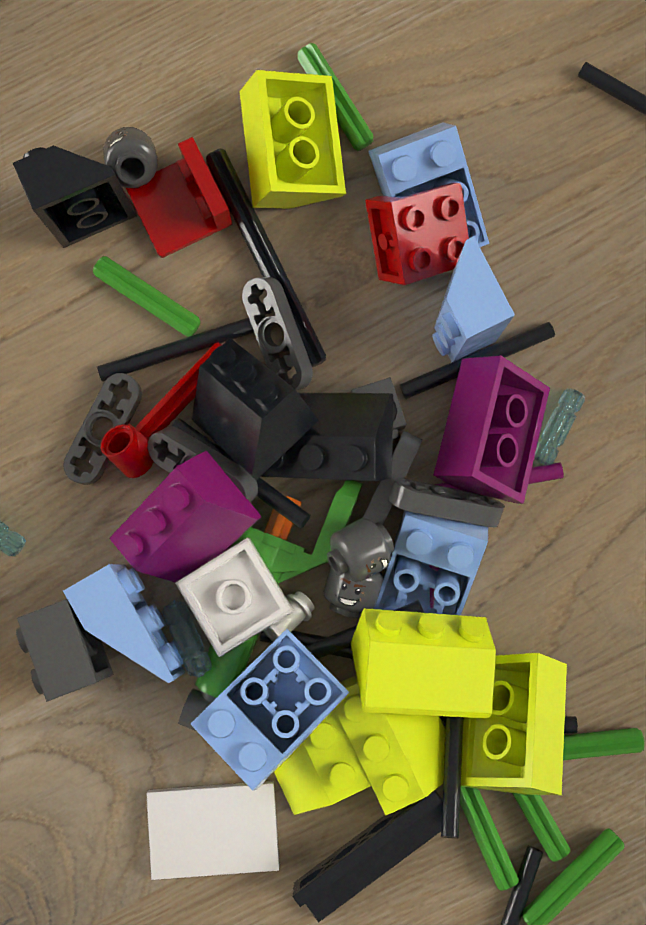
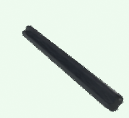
[206,148,326,367]

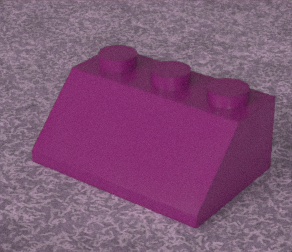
[433,355,550,504]
[109,450,262,583]

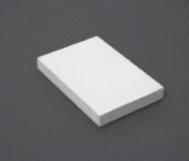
[147,781,280,880]

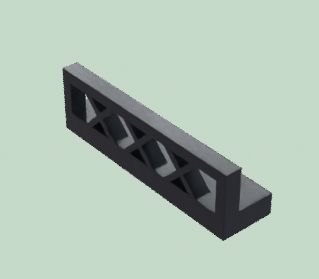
[292,790,443,923]

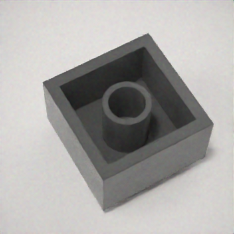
[16,599,114,702]

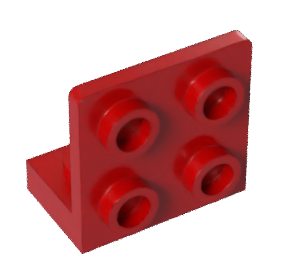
[126,137,233,258]
[365,183,469,285]

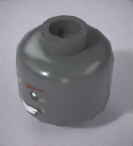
[103,127,158,188]
[327,518,394,582]
[323,568,384,618]

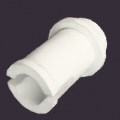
[263,591,314,642]

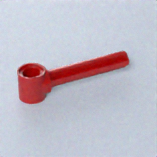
[100,342,222,478]

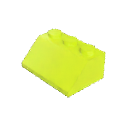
[239,70,346,209]
[351,608,496,718]
[461,653,567,796]
[334,675,446,815]
[274,709,371,815]

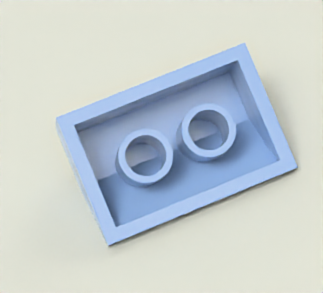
[432,236,515,362]

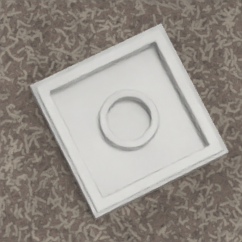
[175,538,294,657]

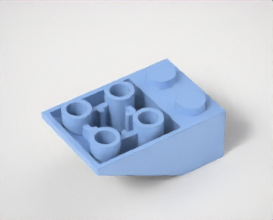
[368,122,490,247]
[374,510,488,615]
[63,564,186,683]
[191,629,349,791]

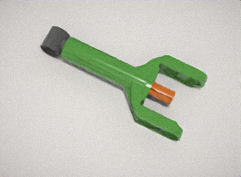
[178,480,363,731]

